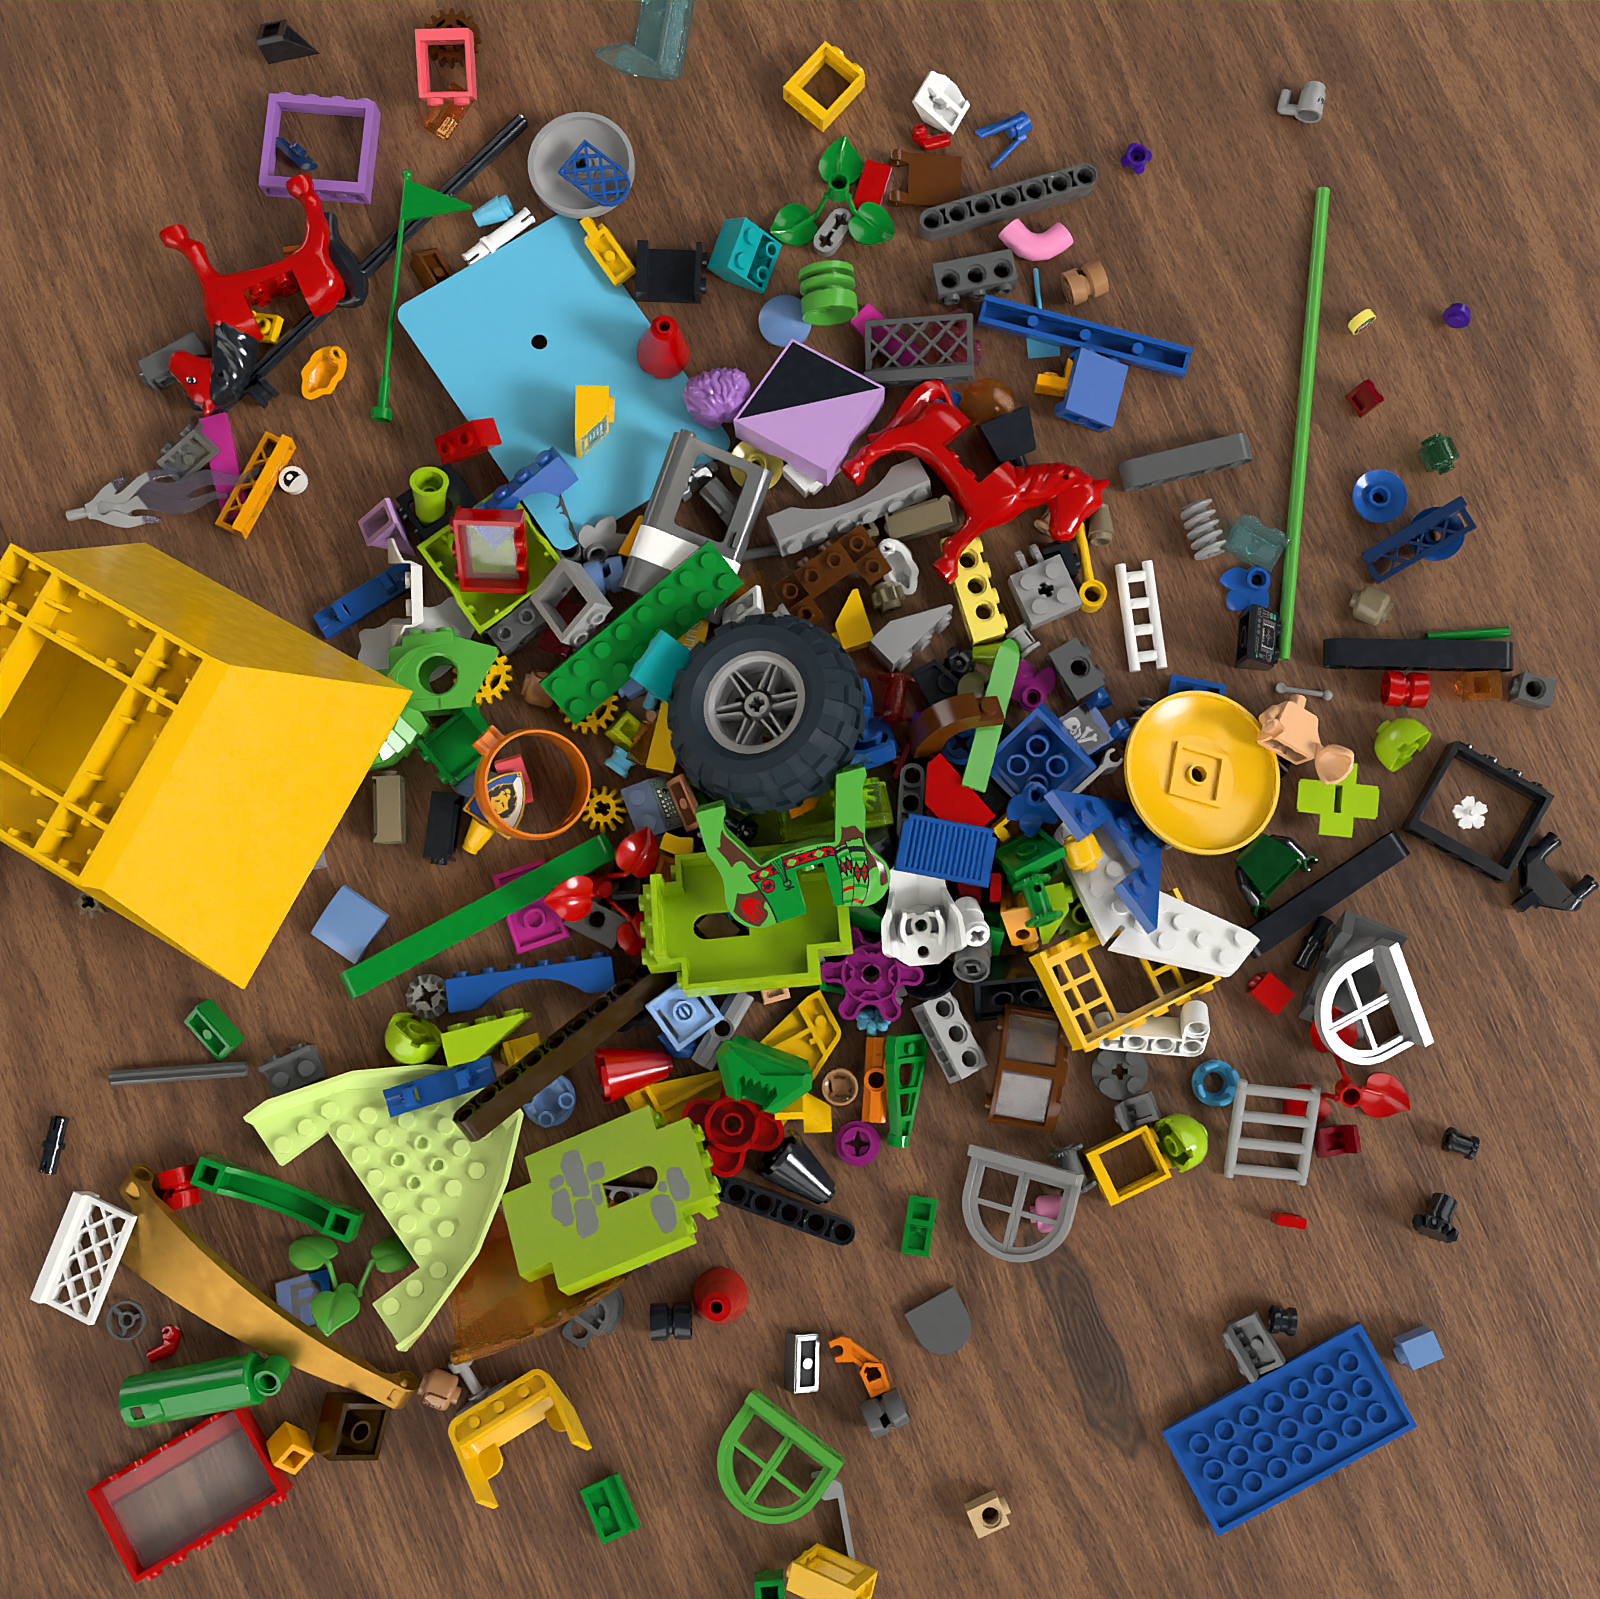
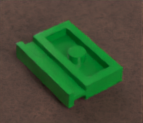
[580,1471,641,1545]

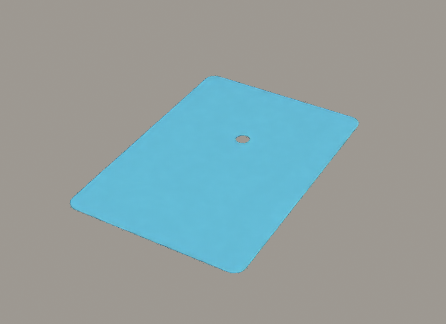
[398,214,730,550]

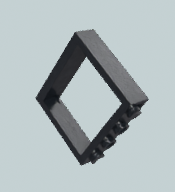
[1401,741,1554,884]

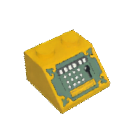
[575,385,614,458]

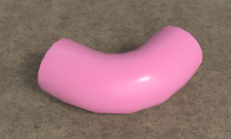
[998,218,1073,261]

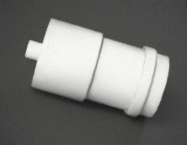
[955,896,990,947]

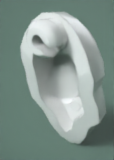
[878,538,919,595]

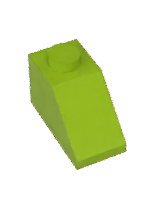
[1039,881,1074,945]

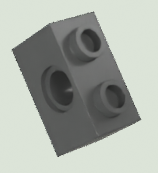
[487,598,548,659]
[1045,637,1105,704]
[563,896,628,950]

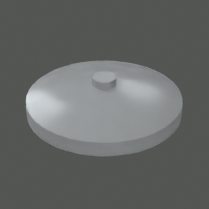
[528,112,635,219]

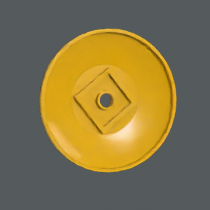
[1124,691,1280,855]

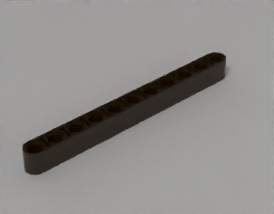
[453,926,705,1142]

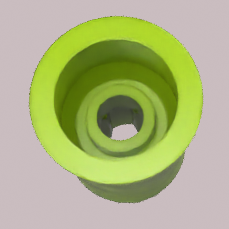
[410,467,449,527]

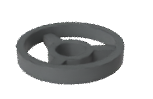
[106,1300,147,1341]

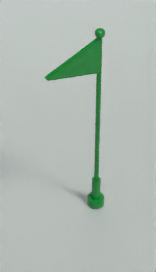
[370,169,472,423]

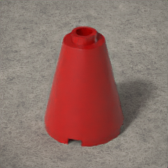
[636,315,690,379]
[594,1048,672,1104]
[692,1267,748,1325]

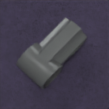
[699,477,738,529]

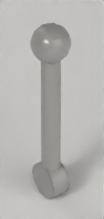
[1275,683,1333,701]

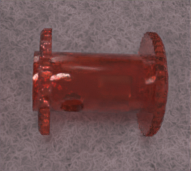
[874,673,916,723]

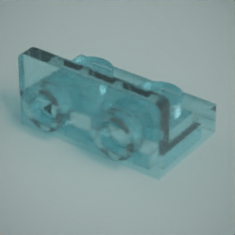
[1221,514,1290,573]

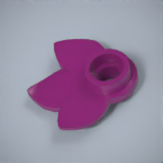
[1010,659,1055,712]

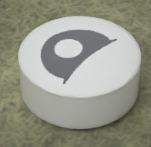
[279,466,308,495]

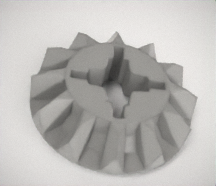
[405,974,448,1019]

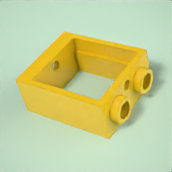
[783,41,865,132]
[1082,1124,1172,1206]
[786,1543,878,1599]

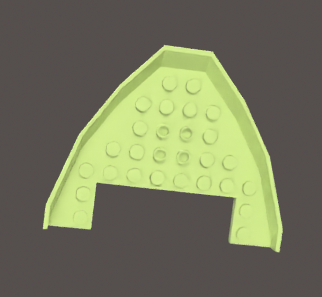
[243,1064,524,1352]

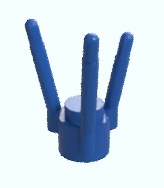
[975,111,1032,169]

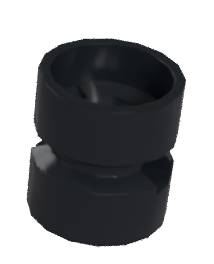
[650,1301,692,1341]

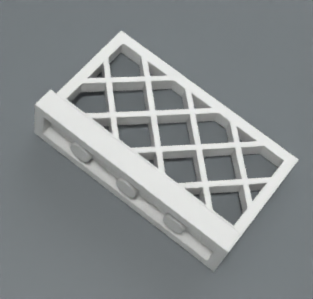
[30,1191,137,1325]

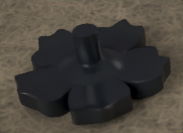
[943,647,976,679]

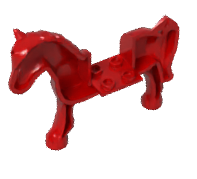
[840,380,1109,585]

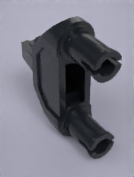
[1510,832,1599,913]

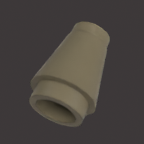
[1087,504,1115,546]

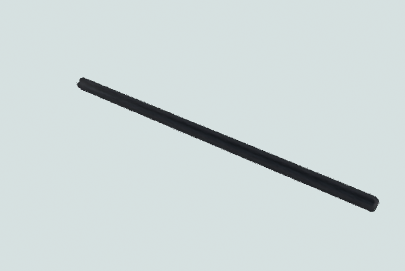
[219,114,528,413]

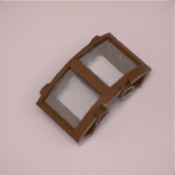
[984,1004,1070,1133]

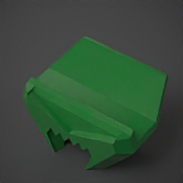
[715,1034,813,1114]

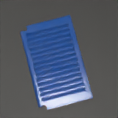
[893,813,997,888]

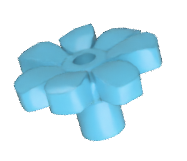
[855,1007,891,1037]

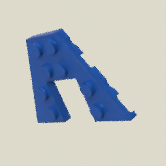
[1044,789,1162,934]

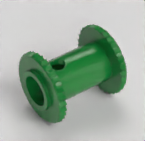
[1012,873,1063,928]

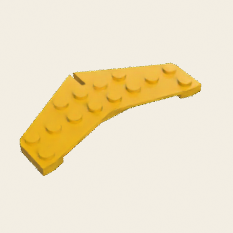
[624,990,841,1141]

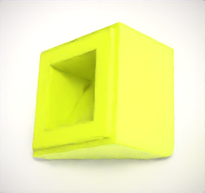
[604,711,647,751]

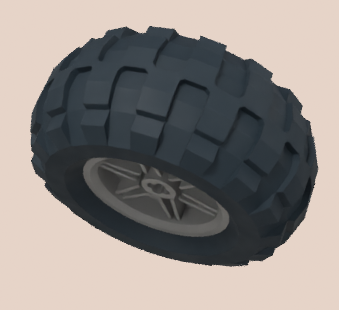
[667,613,866,814]

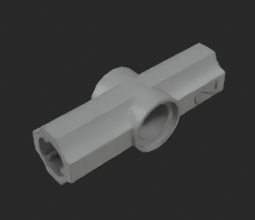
[691,992,754,1071]

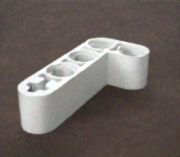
[1094,1000,1210,1057]

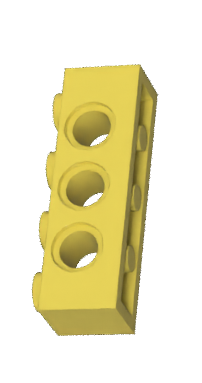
[939,536,1008,647]

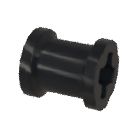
[1441,1127,1480,1160]

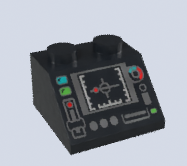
[1235,604,1281,671]

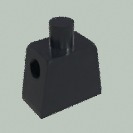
[975,406,1036,467]

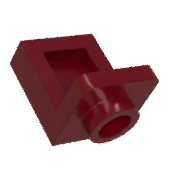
[1314,1124,1361,1158]

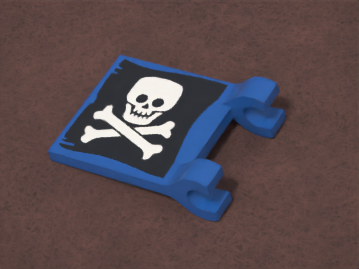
[1059,687,1131,757]

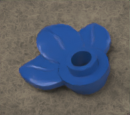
[1219,567,1270,611]
[1006,782,1057,837]

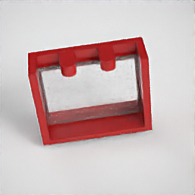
[449,506,530,594]

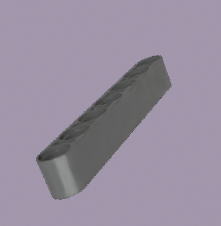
[918,163,1097,242]

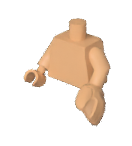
[1256,694,1354,785]

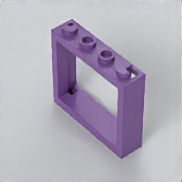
[258,92,381,204]

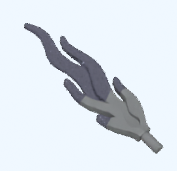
[66,467,260,528]

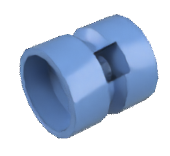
[583,555,625,595]

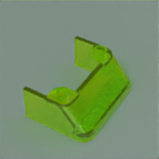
[777,777,894,844]

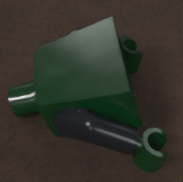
[1234,833,1318,920]

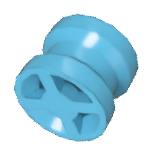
[603,745,638,779]

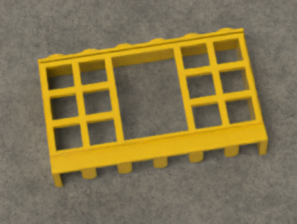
[1029,888,1221,1053]

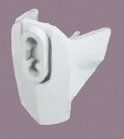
[881,866,967,966]

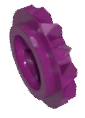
[835,1120,880,1166]

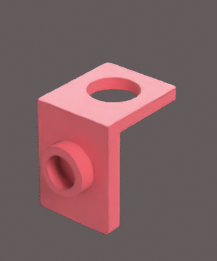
[494,754,534,804]

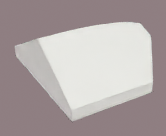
[912,71,970,136]

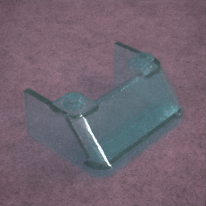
[594,0,695,81]

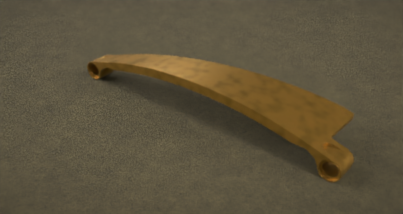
[110,1164,419,1410]

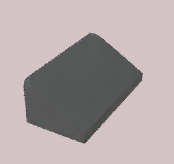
[784,1332,820,1394]

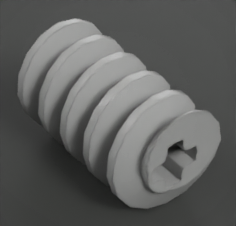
[1180,499,1226,560]

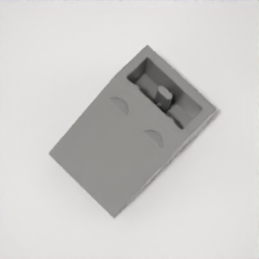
[869,604,953,673]

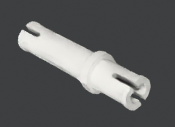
[462,207,535,266]

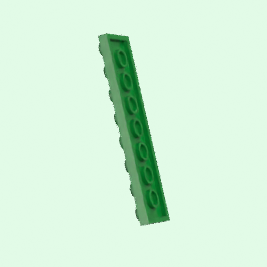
[538,540,744,726]

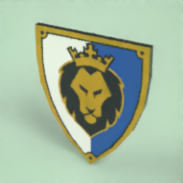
[462,771,525,840]

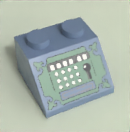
[620,773,684,839]

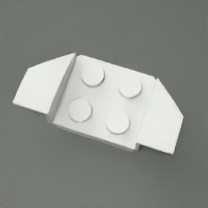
[388,538,423,647]

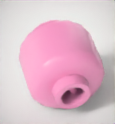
[1030,1195,1062,1233]

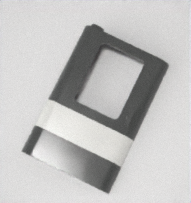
[618,429,774,626]

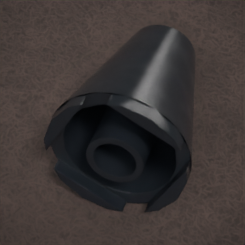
[757,1129,836,1205]

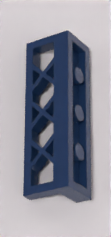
[1360,495,1477,585]

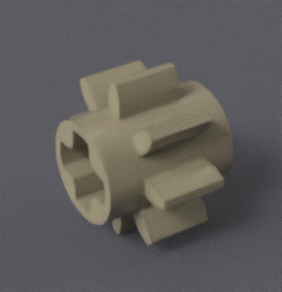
[871,580,905,613]
[74,890,109,919]

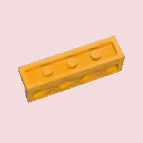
[215,431,296,540]

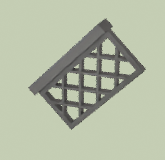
[864,313,975,388]

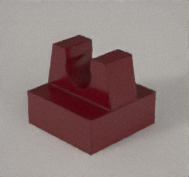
[1345,379,1384,418]

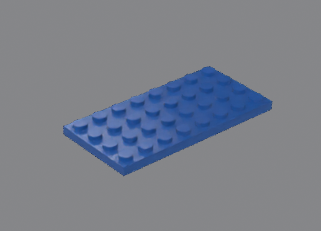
[1160,1322,1417,1537]

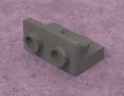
[156,422,220,486]
[258,1042,328,1097]

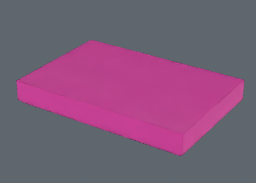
[492,858,571,954]

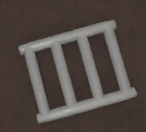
[1223,1078,1321,1186]

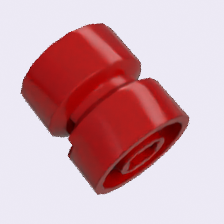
[1380,670,1430,709]
[156,1164,202,1210]

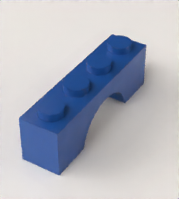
[473,446,579,549]

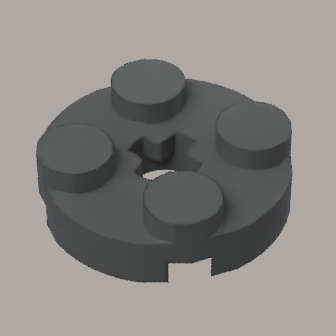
[1090,1049,1148,1100]

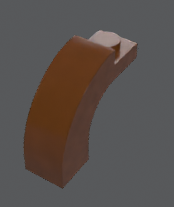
[907,692,1005,758]

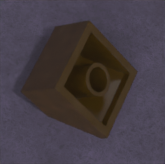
[312,1392,391,1461]

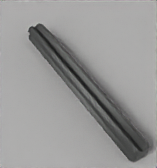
[109,1061,249,1086]

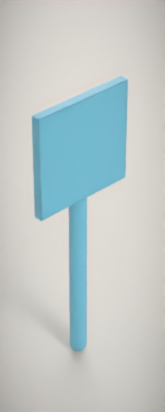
[1026,268,1060,359]

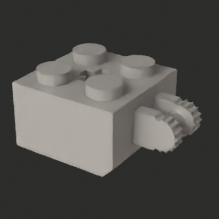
[1007,544,1083,631]

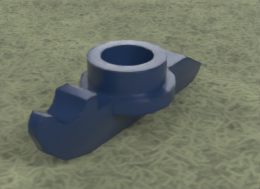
[276,137,318,170]

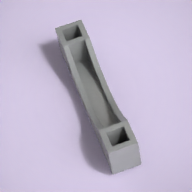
[766,457,932,557]

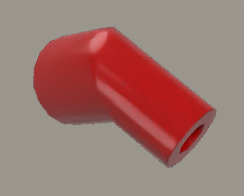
[911,124,950,151]

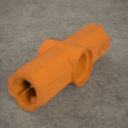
[861,1036,887,1123]

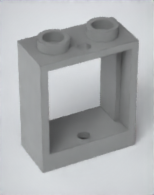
[530,558,613,647]

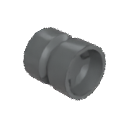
[953,936,992,983]
[860,1387,911,1439]

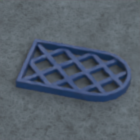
[558,139,630,207]

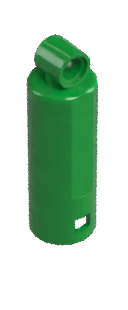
[119,1352,291,1428]

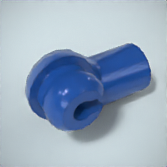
[656,1032,698,1058]

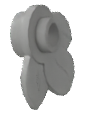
[578,516,627,563]

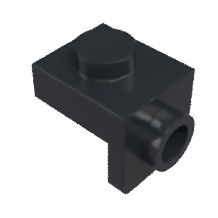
[1041,541,1081,579]

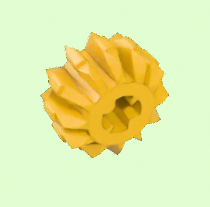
[582,786,628,833]

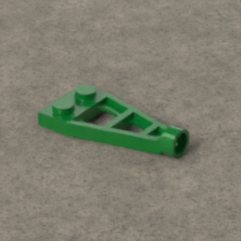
[885,1031,928,1147]

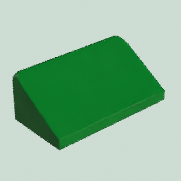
[184,999,245,1062]

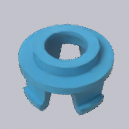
[1191,1060,1240,1106]

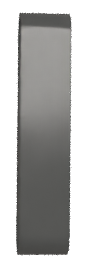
[1118,433,1253,492]

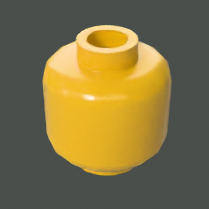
[1062,833,1103,873]

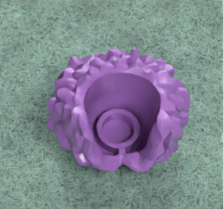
[682,367,753,429]

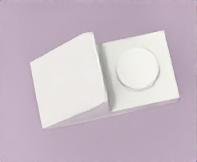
[722,585,765,625]

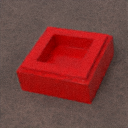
[1271,1211,1307,1230]

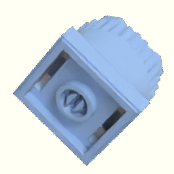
[645,982,724,1051]

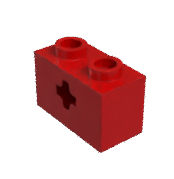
[433,418,502,465]

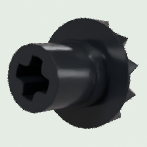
[1412,1193,1459,1243]

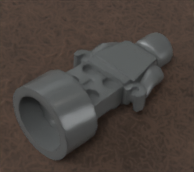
[681,461,718,503]

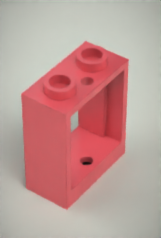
[415,28,477,106]

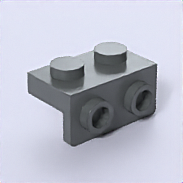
[1222,1310,1286,1383]

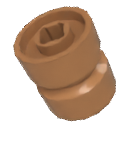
[1060,259,1109,306]
[822,1067,858,1106]

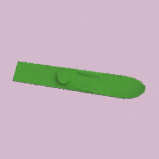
[961,639,1020,793]

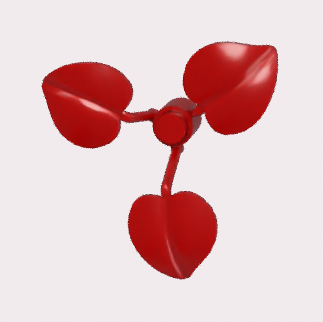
[543,826,658,957]
[1282,1006,1411,1129]

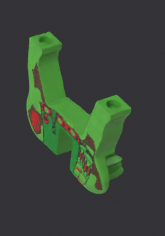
[695,761,891,928]

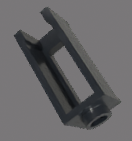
[423,791,464,866]

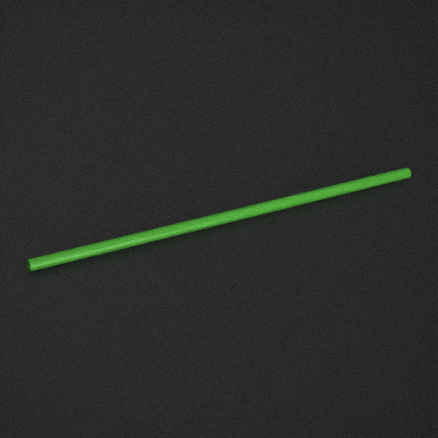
[1277,187,1330,661]

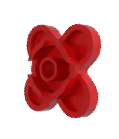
[681,1085,784,1178]

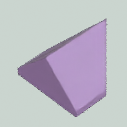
[358,498,416,556]

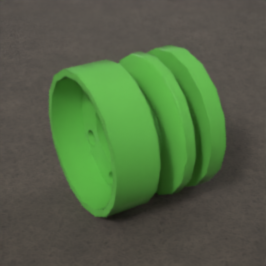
[798,260,858,326]

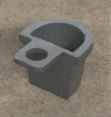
[562,1281,624,1348]

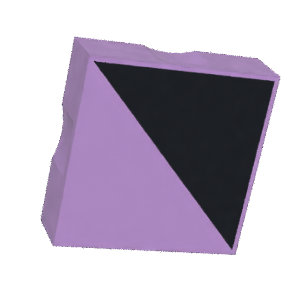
[733,339,885,486]

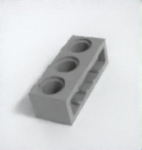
[911,991,988,1084]

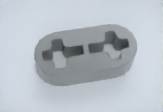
[814,208,852,257]

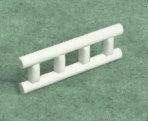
[1115,560,1167,672]

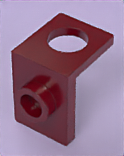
[891,743,936,782]

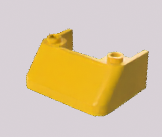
[448,1369,592,1509]

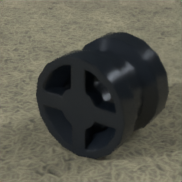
[245,375,279,409]
[1268,1305,1298,1336]

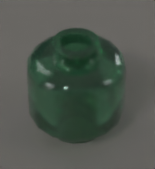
[1418,432,1460,475]

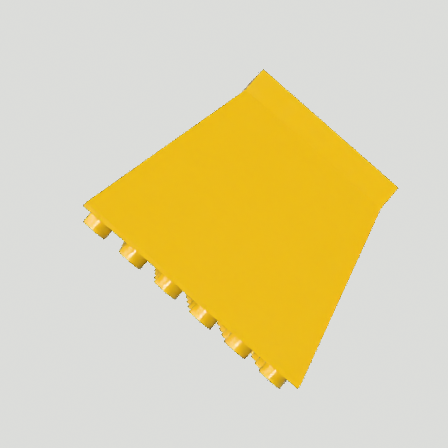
[0,542,413,989]

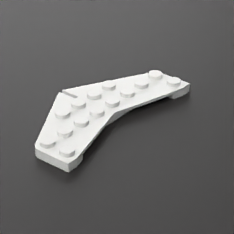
[1053,822,1260,977]

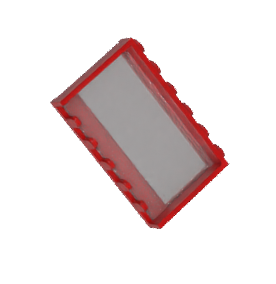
[86,1407,293,1583]

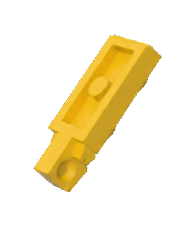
[579,217,636,287]

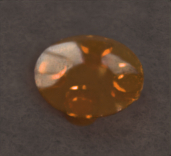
[961,378,1015,428]

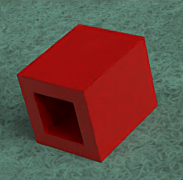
[1245,972,1295,1015]

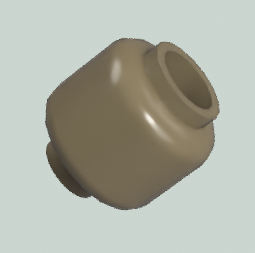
[1349,586,1394,626]

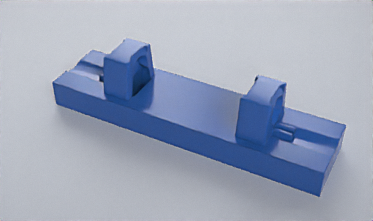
[312,559,411,640]
[383,1056,497,1118]

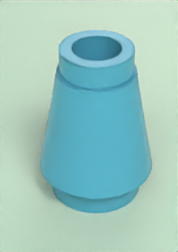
[472,194,514,227]

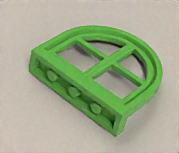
[717,1389,847,1524]

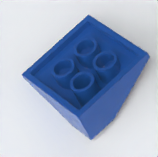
[990,702,1097,800]

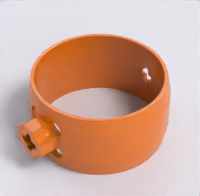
[471,725,591,840]

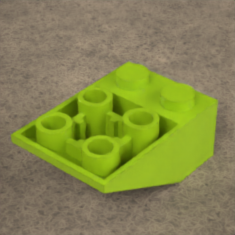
[440,1008,532,1067]

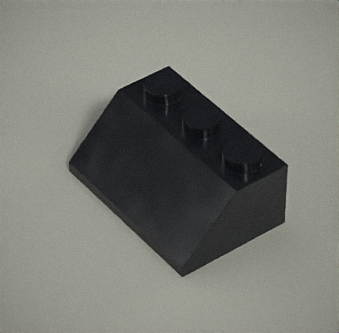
[971,952,1059,1022]

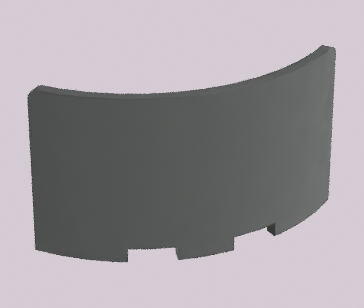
[1298,910,1408,1041]

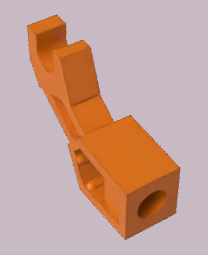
[828,1335,891,1398]

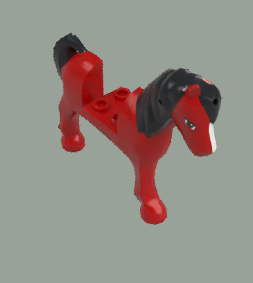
[159,174,369,417]

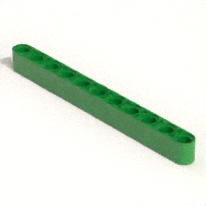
[338,832,615,1000]

